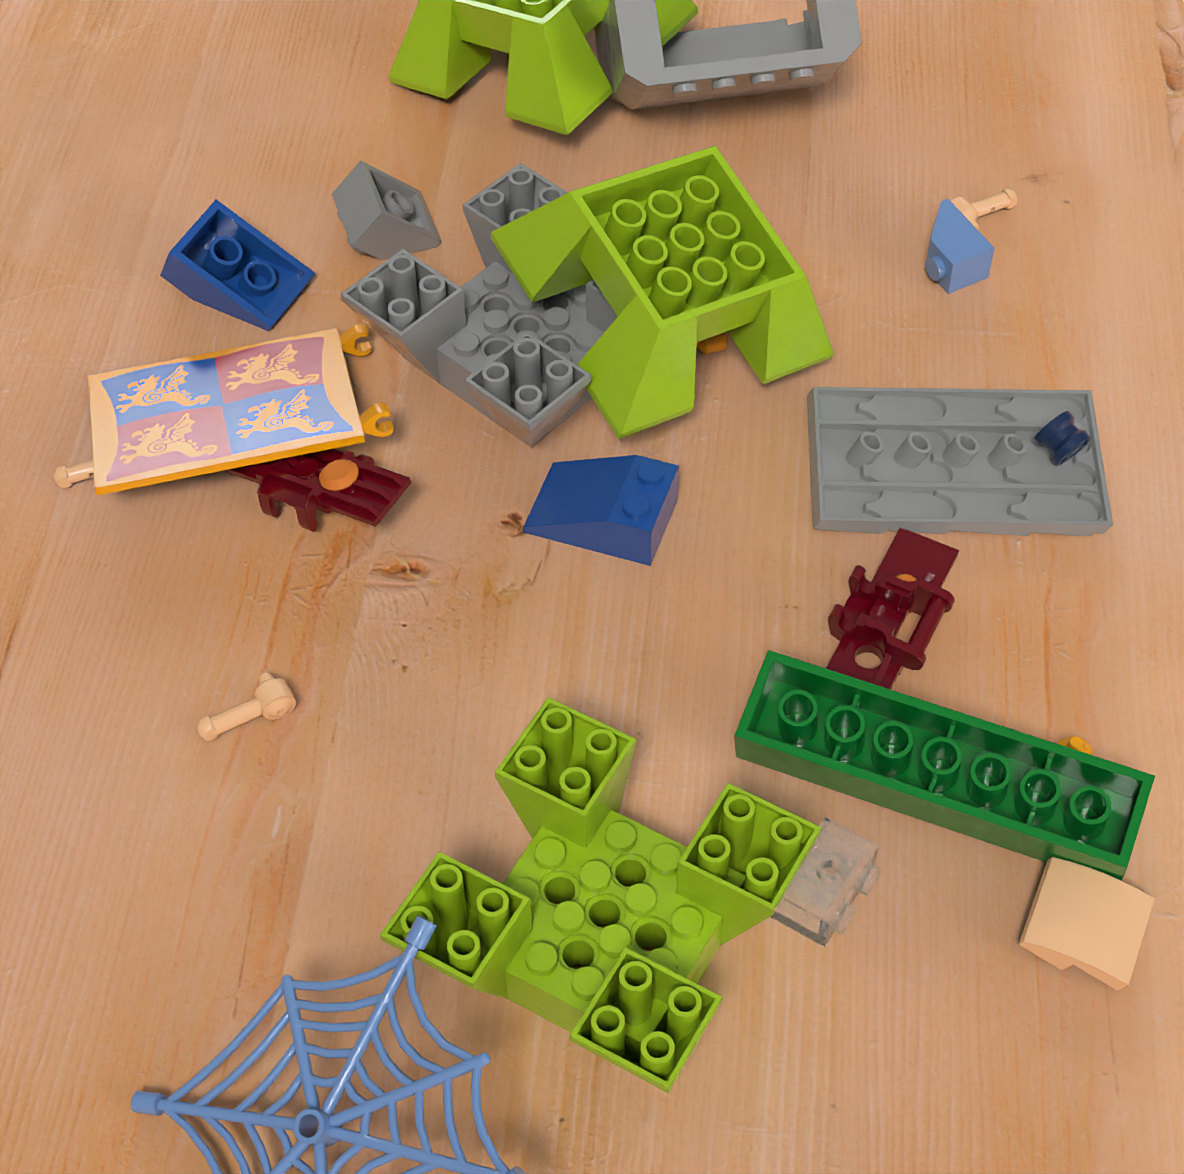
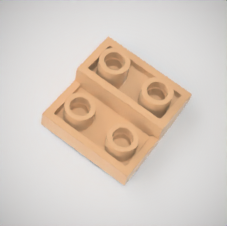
[1018,857,1155,991]

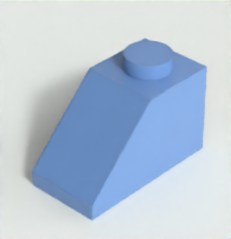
[925,199,994,294]

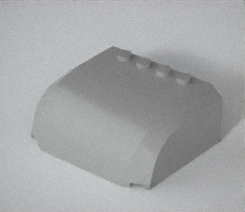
[595,0,862,110]

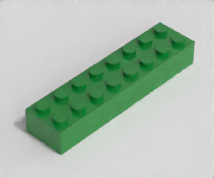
[734,650,1155,881]

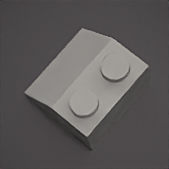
[332,161,441,260]

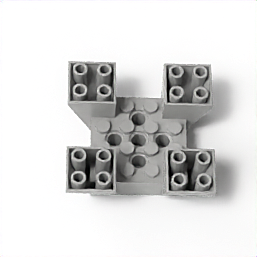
[341,163,617,448]

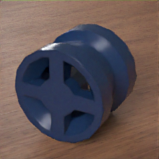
[1034,411,1092,466]

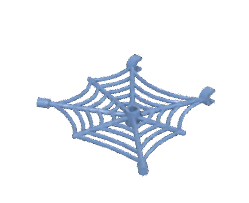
[131,915,526,1174]

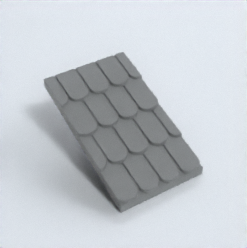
[807,387,1113,536]

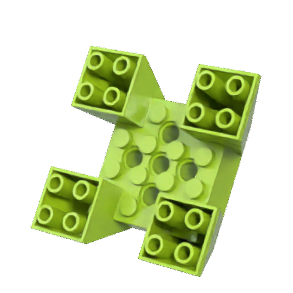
[389,0,698,135]
[490,145,834,440]
[380,697,822,1093]

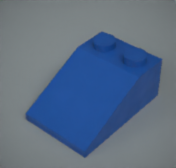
[160,199,315,331]
[523,455,679,566]

